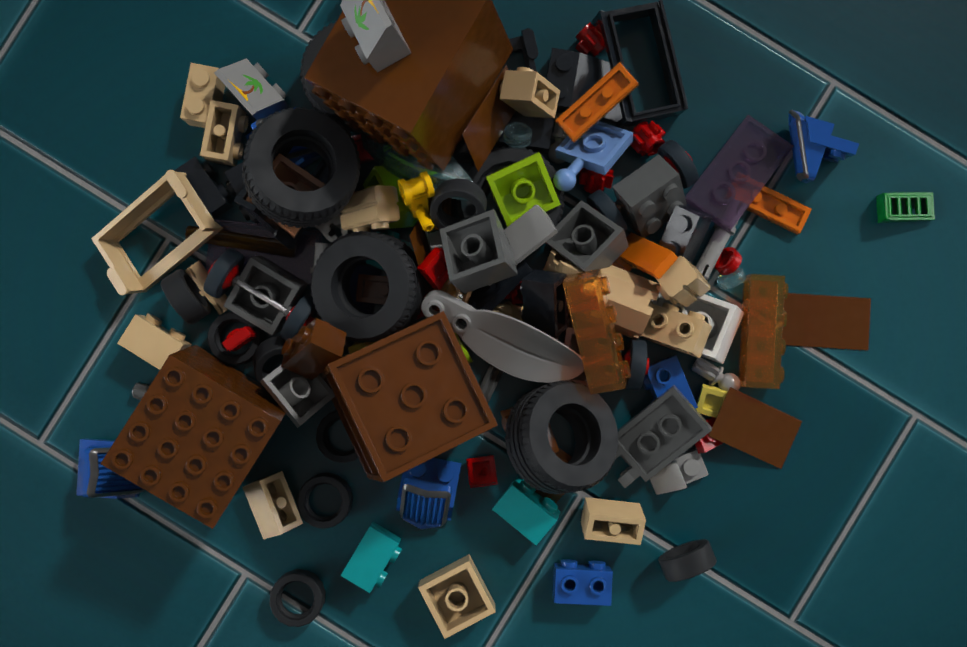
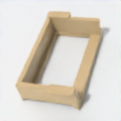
[91,170,223,295]

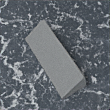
[489,205,558,286]

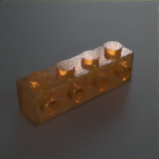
[562,269,631,395]
[739,274,788,389]

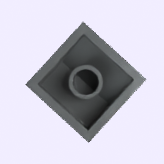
[545,200,629,273]
[440,209,518,294]

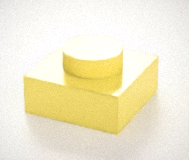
[696,384,727,418]

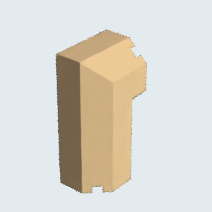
[544,249,659,339]

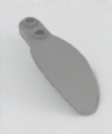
[421,290,585,383]

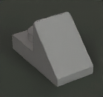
[650,448,709,495]

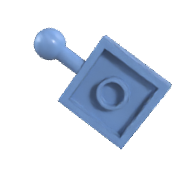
[553,121,633,192]

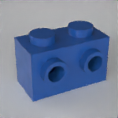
[643,355,698,409]
[552,559,613,606]

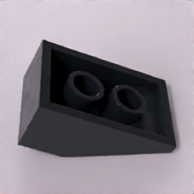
[546,48,631,124]

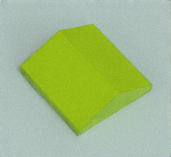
[486,152,561,227]

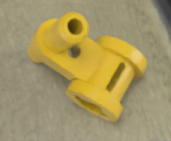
[397,171,435,232]

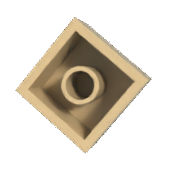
[418,554,496,639]

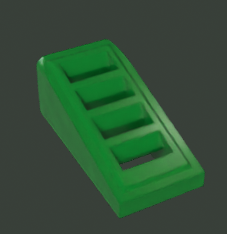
[876,192,935,223]

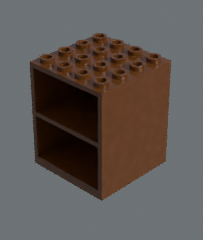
[304,0,513,171]
[320,311,498,482]
[101,345,285,529]

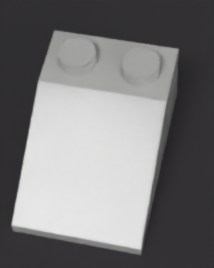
[651,292,744,364]

